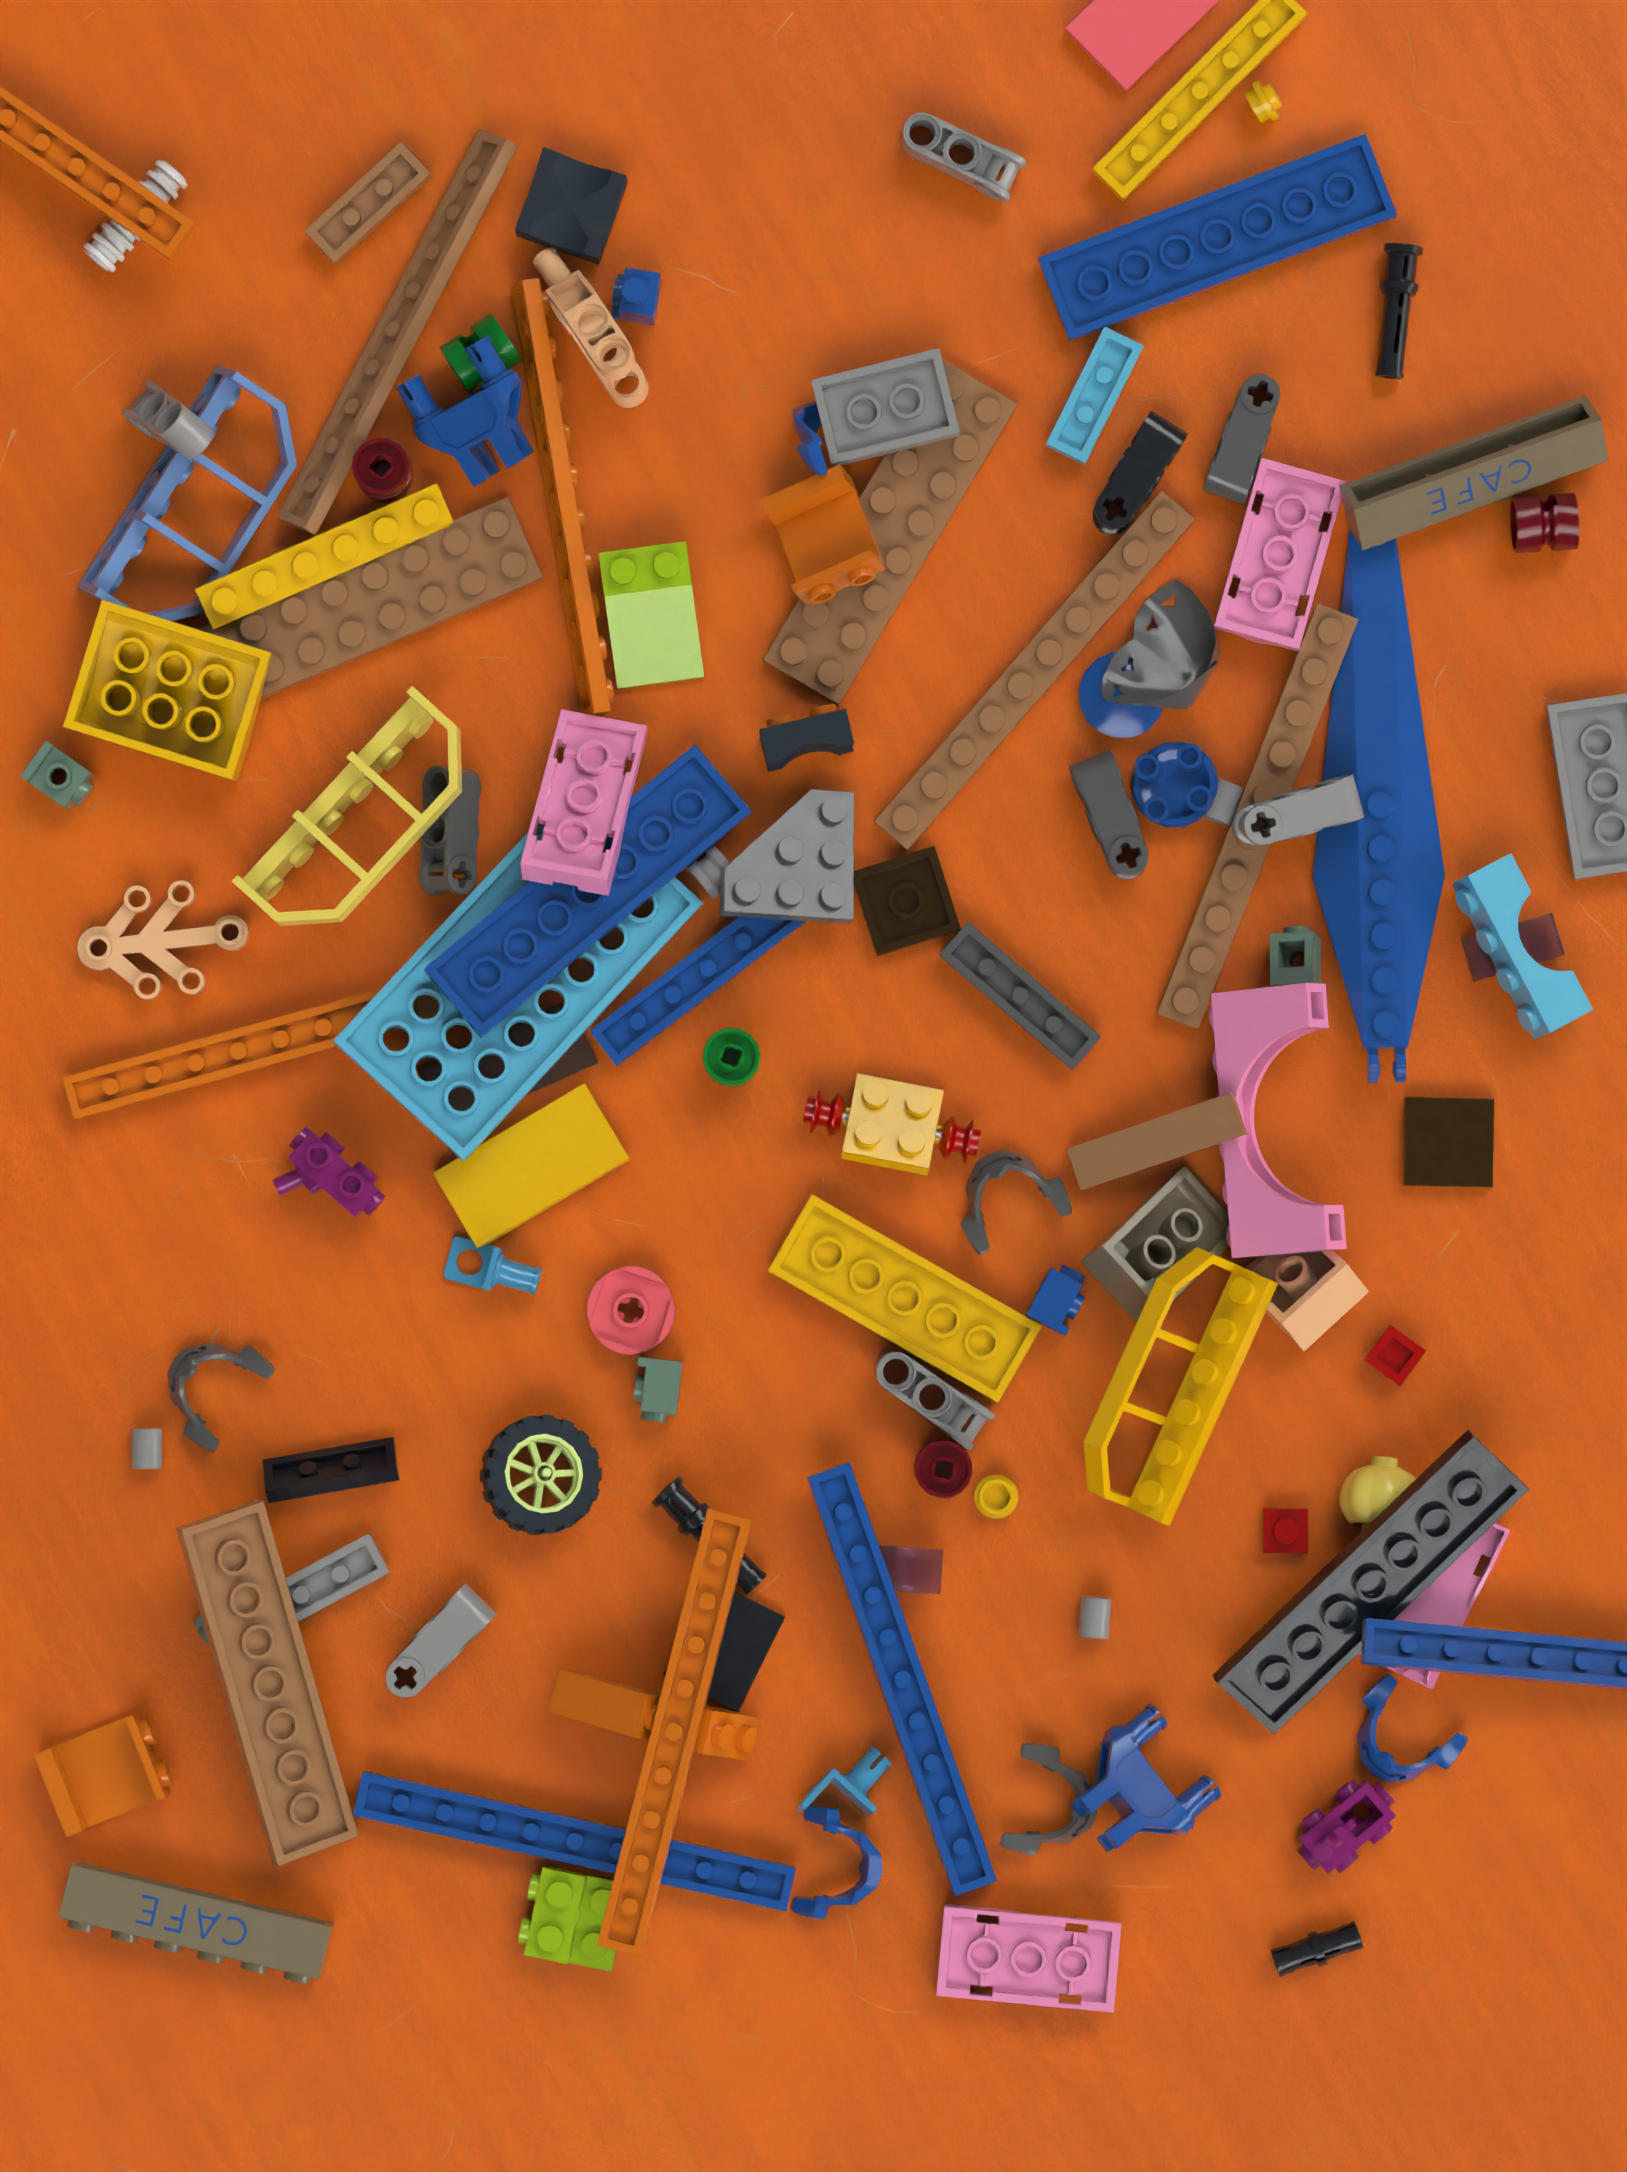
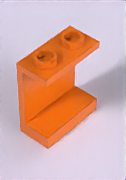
[760,464,886,605]
[34,1712,173,1838]

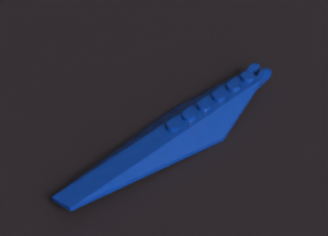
[1312,529,1445,1083]

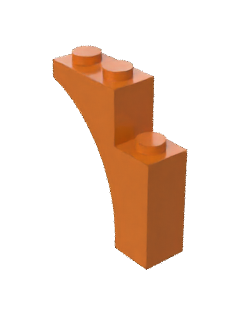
[548,1669,759,1761]

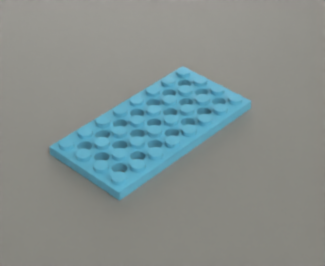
[333,824,703,1162]

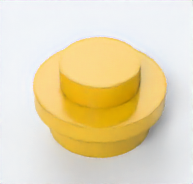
[1245,80,1283,123]
[974,1474,1018,1519]

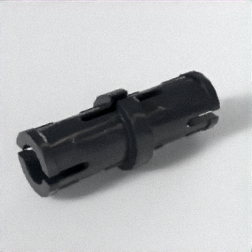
[1270,1921,1364,1977]

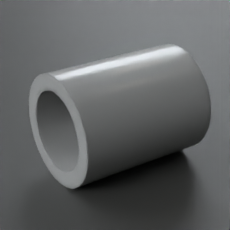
[1203,779,1244,827]
[131,1428,162,1469]
[1078,1596,1112,1639]

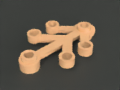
[77,880,250,1000]

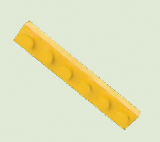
[1092,0,1308,202]
[194,483,454,630]

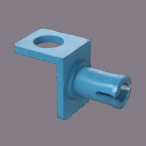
[443,1236,542,1295]
[795,1746,892,1816]

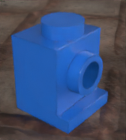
[611,268,662,325]
[1025,1264,1085,1336]

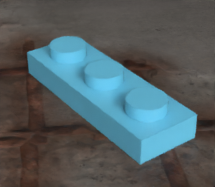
[1046,326,1144,465]

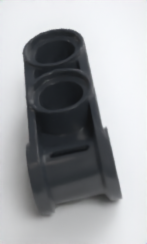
[1092,410,1189,535]

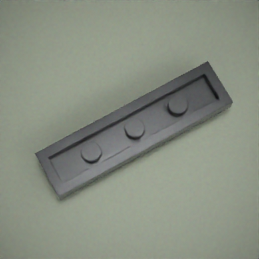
[939,922,1101,1071]

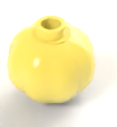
[1339,1456,1416,1532]

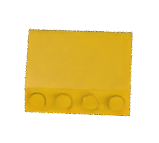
[63,600,272,781]

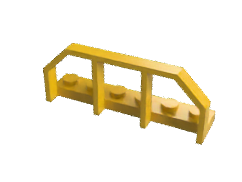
[1084,1247,1278,1526]

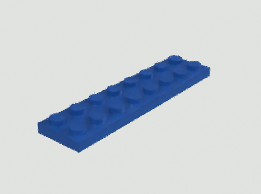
[1037,133,1397,342]
[424,745,752,1038]

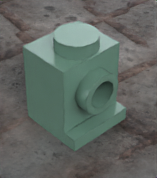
[21,741,94,811]
[1270,926,1323,987]
[633,1357,683,1423]

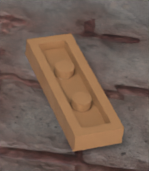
[305,142,432,266]

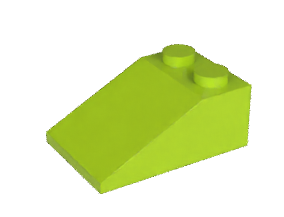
[599,541,704,689]

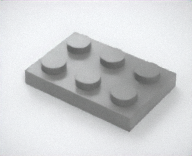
[811,348,961,467]

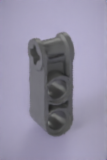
[1202,374,1280,505]
[1069,750,1149,880]
[418,765,481,895]

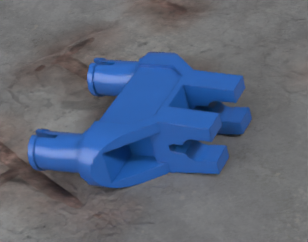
[395,335,534,487]
[1070,1704,1221,1852]

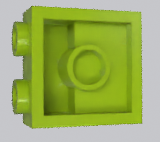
[518,1865,616,1972]

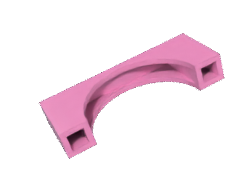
[1209,983,1347,1258]

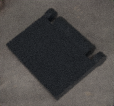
[663,1591,785,1712]

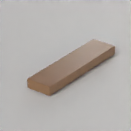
[1067,1092,1247,1190]

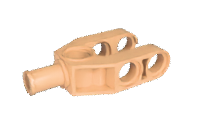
[533,247,649,408]

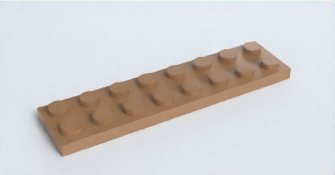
[763,359,1018,706]
[197,497,544,700]
[176,1499,359,1866]

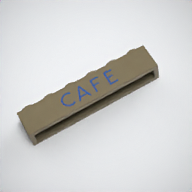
[1339,396,1609,550]
[58,1861,334,1984]

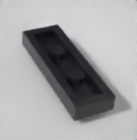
[263,1437,400,1503]

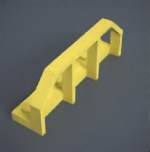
[232,686,462,926]

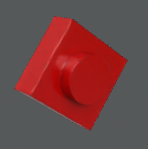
[1363,1325,1426,1386]
[1263,1508,1308,1553]

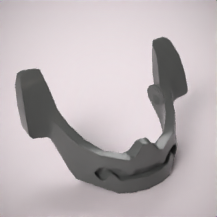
[961,1150,1072,1255]
[167,1343,275,1452]
[1000,1743,1097,1856]

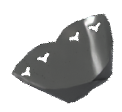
[1101,580,1220,709]

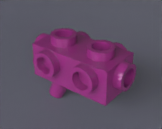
[273,1126,386,1217]
[1296,1779,1396,1873]

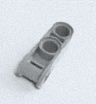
[900,112,1027,203]
[121,380,213,459]
[1232,774,1365,845]
[874,1351,996,1451]
[385,1583,497,1698]

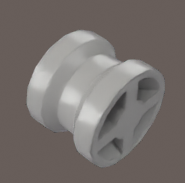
[687,845,730,900]

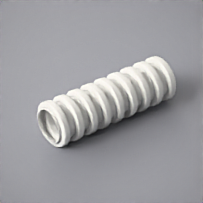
[83,159,187,272]

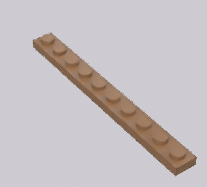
[277,130,517,535]
[874,491,1195,851]
[1157,603,1359,1030]

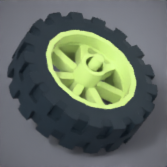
[480,1415,602,1535]

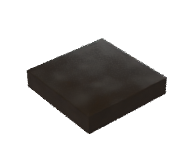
[854,846,961,957]
[1403,1097,1494,1188]

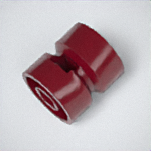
[352,437,413,503]
[1510,493,1579,553]
[914,1440,972,1498]

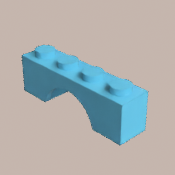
[1452,853,1593,1039]

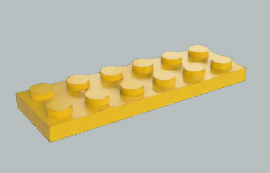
[768,1194,1042,1403]

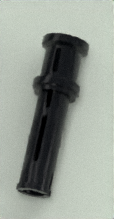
[1375,243,1423,379]
[651,1475,767,1595]

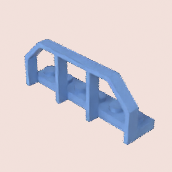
[77,365,297,621]

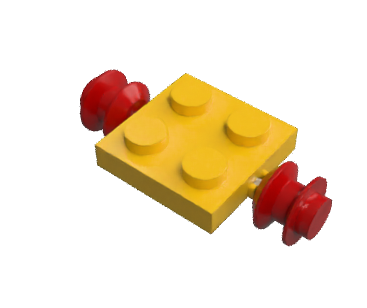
[803,1073,981,1176]

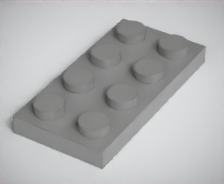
[1545,693,1627,880]

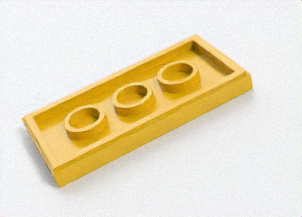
[433,1083,630,1250]

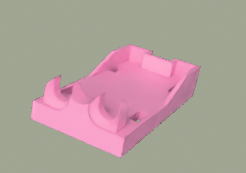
[1214,458,1346,652]
[520,709,648,896]
[1359,1523,1510,1689]
[936,1904,1122,2013]

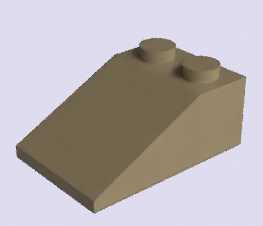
[1081,1166,1229,1323]

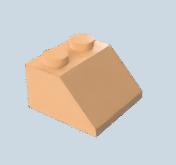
[1246,1250,1369,1351]

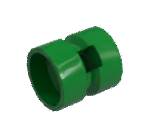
[439,313,522,395]
[703,1028,761,1088]

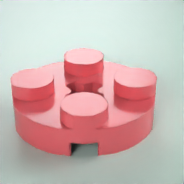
[587,1266,675,1355]

